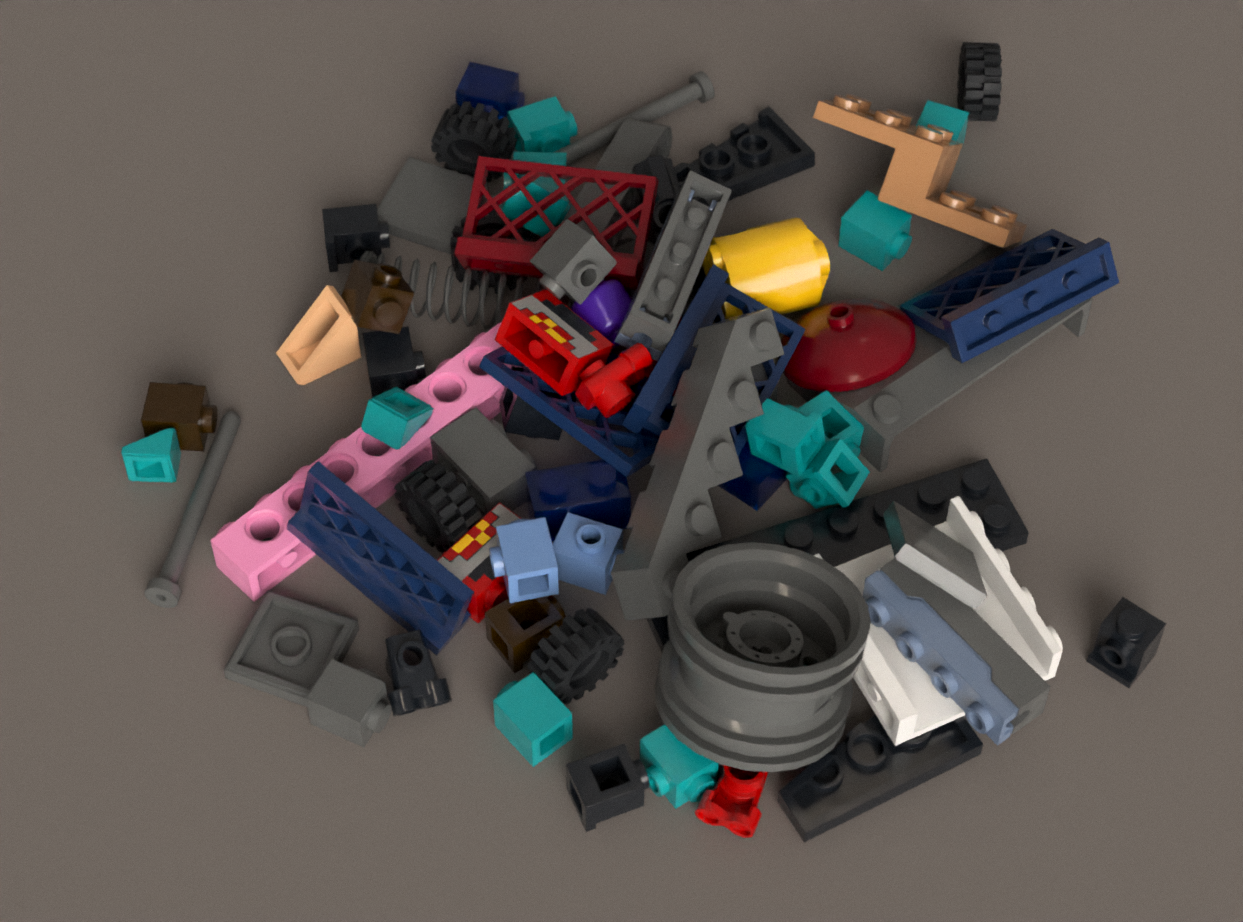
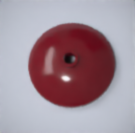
[778,298,917,392]

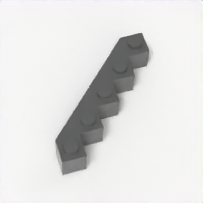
[611,308,784,621]

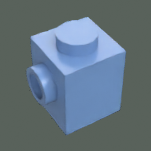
[553,512,625,595]
[489,517,559,603]

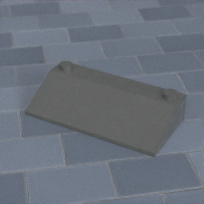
[787,245,1093,472]

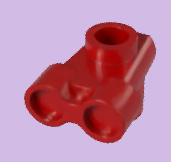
[575,343,652,418]
[695,765,768,838]

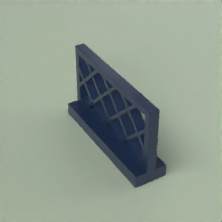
[899,229,1119,363]
[622,265,806,456]
[479,346,675,477]
[287,461,474,656]

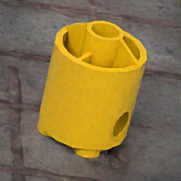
[702,217,830,322]

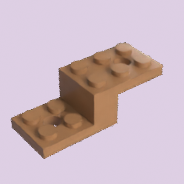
[813,94,1027,248]

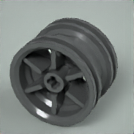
[654,542,871,772]

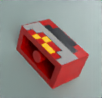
[494,289,614,396]
[437,502,522,624]

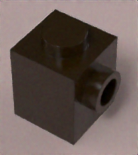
[341,260,415,334]
[141,382,217,452]

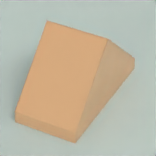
[276,285,361,385]

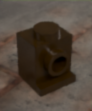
[485,595,566,673]

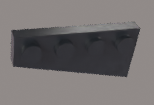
[661,106,815,224]
[777,714,983,842]

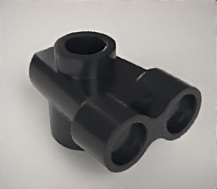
[385,630,452,716]

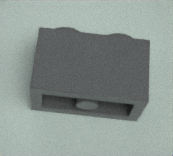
[430,407,538,516]

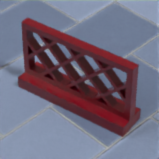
[454,156,659,290]

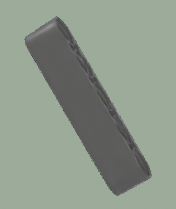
[561,118,672,250]

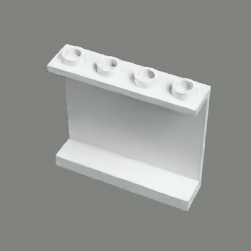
[813,496,1063,746]

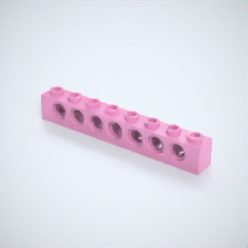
[210,322,523,602]

